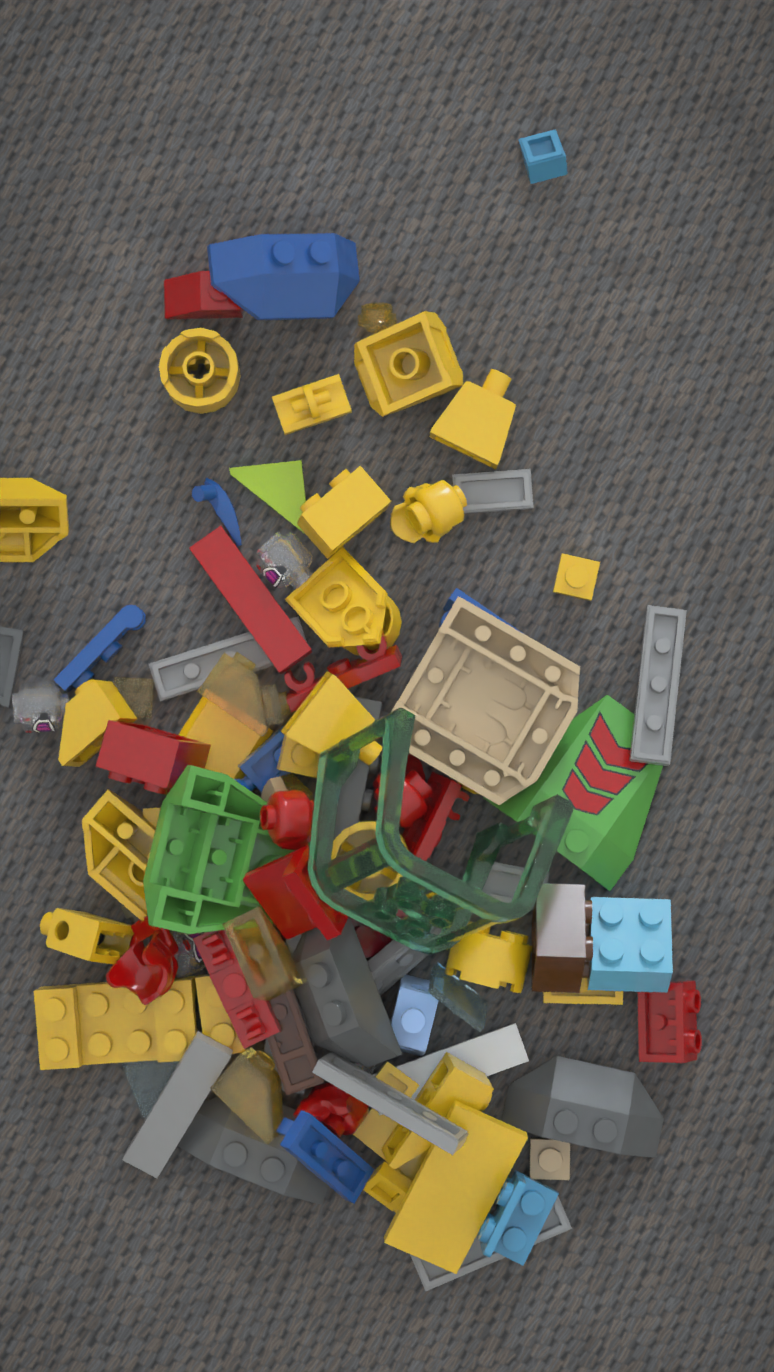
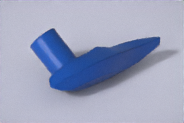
[192,478,242,547]

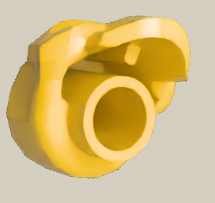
[390,480,467,543]

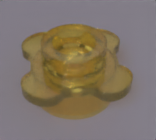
[358,302,397,333]

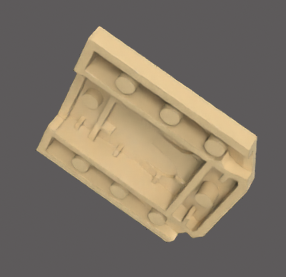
[378,596,580,805]

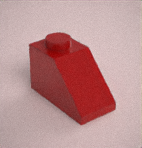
[164,271,243,319]

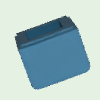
[518,129,568,184]

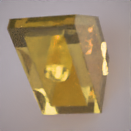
[197,652,269,738]
[222,907,303,1001]
[210,1047,283,1145]

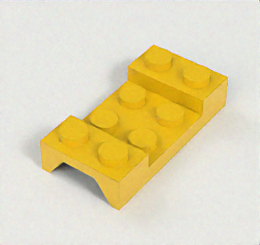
[34,976,197,1070]

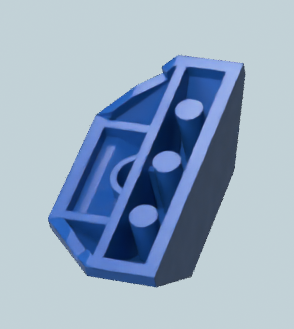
[207,233,360,320]

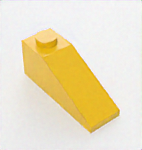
[381,1052,494,1169]

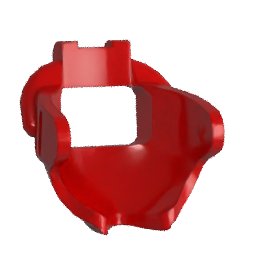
[106,916,178,1005]

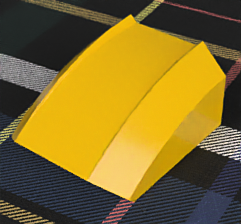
[354,311,463,417]

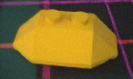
[0,478,69,562]
[82,789,156,921]

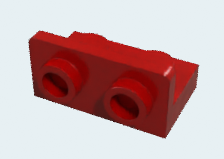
[637,980,702,1063]

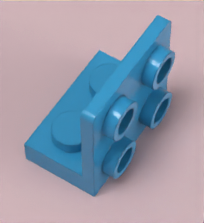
[478,1170,559,1266]

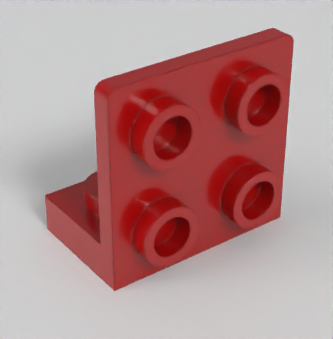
[243,845,353,941]

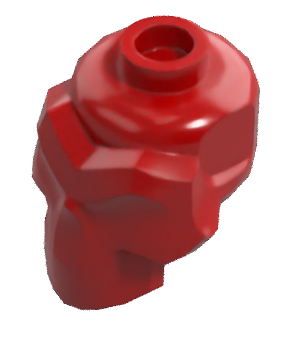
[373,752,433,828]
[260,790,324,850]
[293,1083,369,1138]

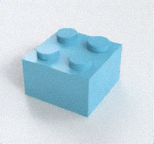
[587,897,673,993]

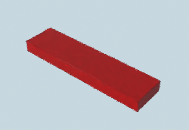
[189,526,312,675]

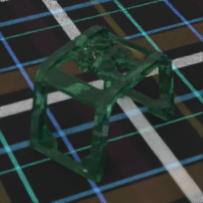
[307,708,573,955]

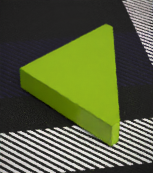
[229,460,306,534]

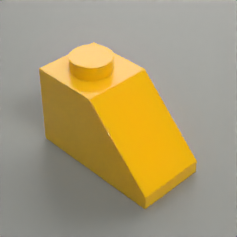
[58,679,137,767]

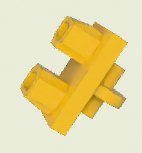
[272,374,352,435]

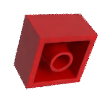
[96,720,211,795]

